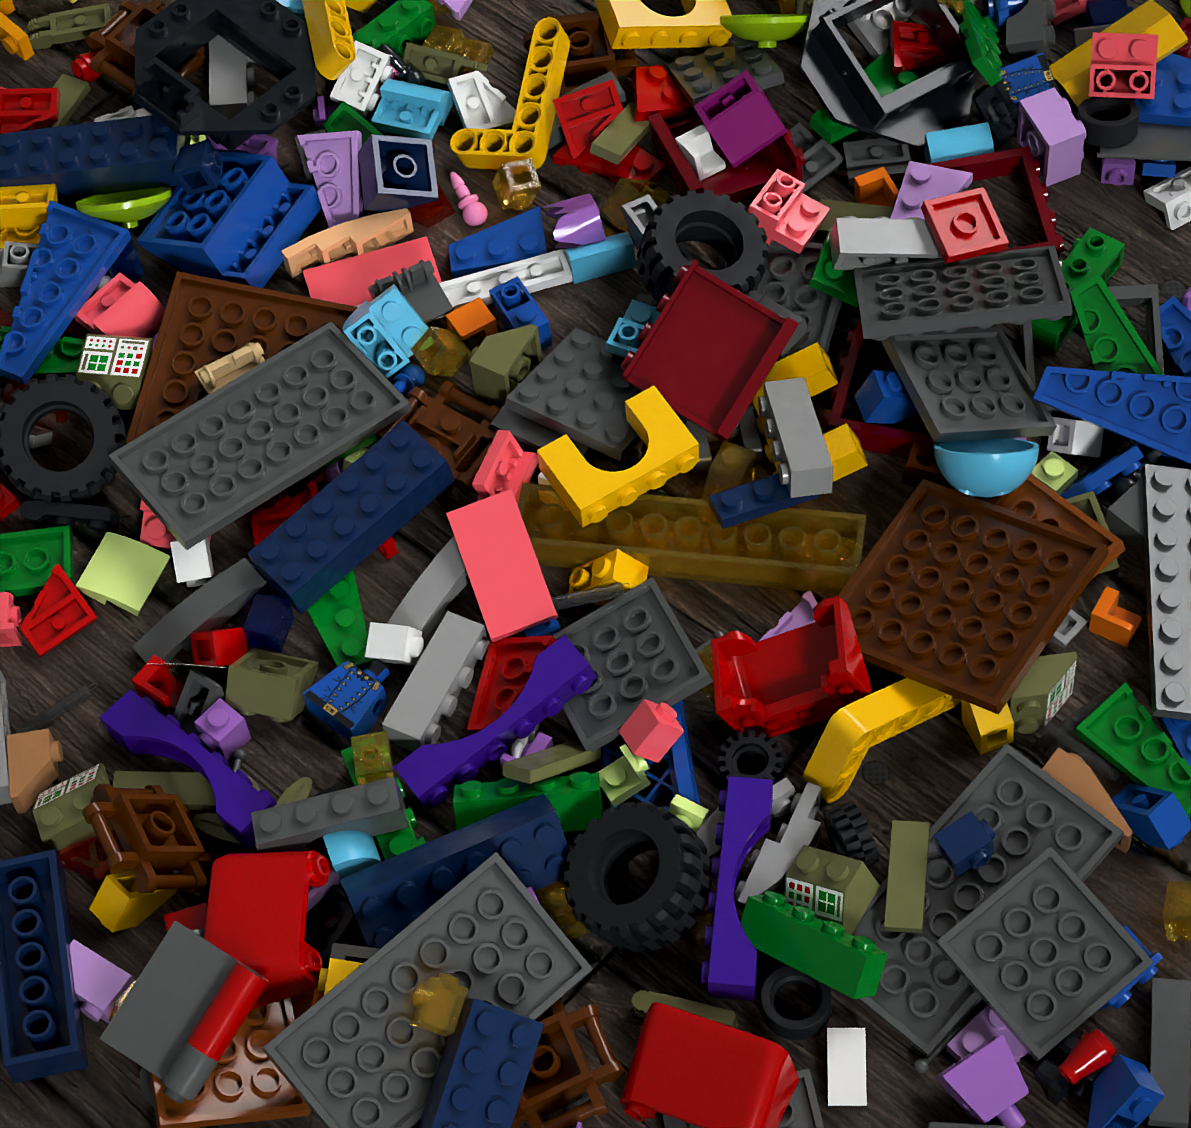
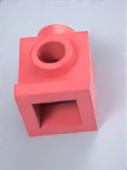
[0,592,22,647]

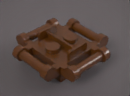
[86,0,209,96]
[523,7,641,97]
[376,380,501,500]
[82,784,214,893]
[511,997,625,1128]

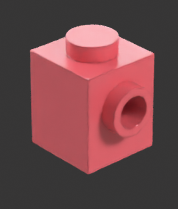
[618,699,684,763]

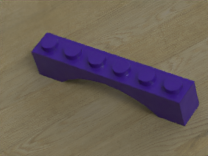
[394,634,597,810]
[99,689,277,850]
[701,776,773,1001]

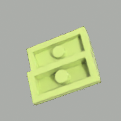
[75,532,171,616]

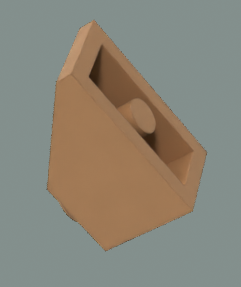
[6,728,63,814]

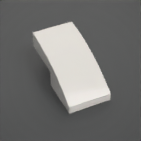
[827,1028,867,1106]

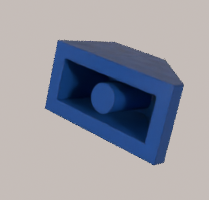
[1111,782,1191,850]

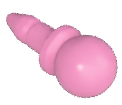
[450,172,488,226]

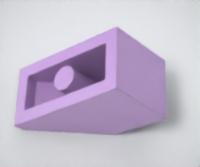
[69,939,135,1023]

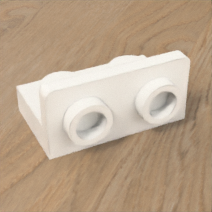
[330,40,393,119]
[1143,166,1191,230]

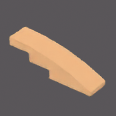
[281,208,414,278]

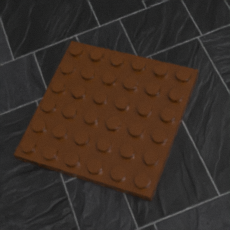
[125,271,358,488]
[838,479,1108,715]

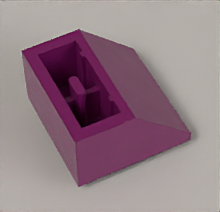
[694,70,788,168]

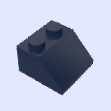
[358,134,439,212]

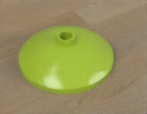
[720,14,810,48]
[76,186,172,229]

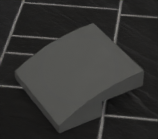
[789,122,845,194]

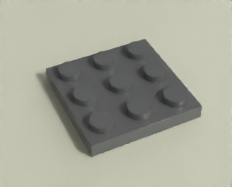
[666,39,785,110]

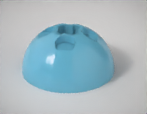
[934,438,1039,497]

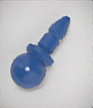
[393,364,425,395]

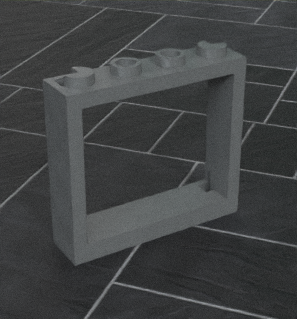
[1020,284,1164,420]

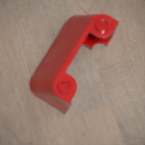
[711,596,872,739]
[204,850,330,1010]
[620,1002,800,1128]

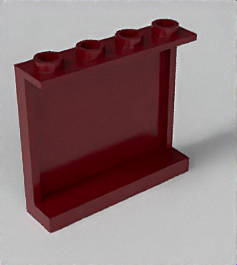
[648,92,805,202]
[620,259,799,443]

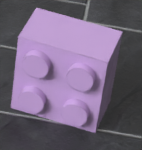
[1016,87,1087,187]

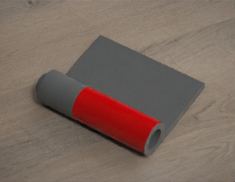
[99,921,269,1104]

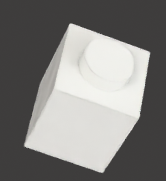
[170,537,214,587]
[365,622,424,666]

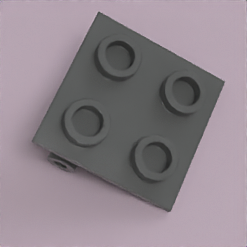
[368,260,454,323]

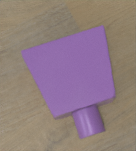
[935,1034,1029,1128]

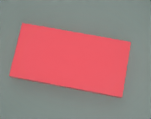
[302,236,442,306]
[446,489,559,642]

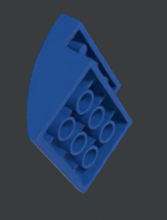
[136,151,322,288]

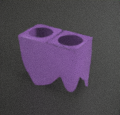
[544,193,606,249]

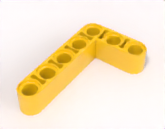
[302,0,378,80]
[450,17,570,171]
[802,678,962,804]

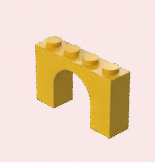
[594,0,732,49]
[750,342,868,482]
[537,385,700,528]

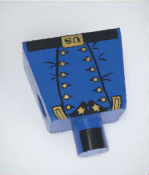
[1001,53,1062,110]
[303,659,390,745]

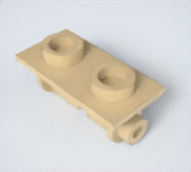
[194,342,265,395]

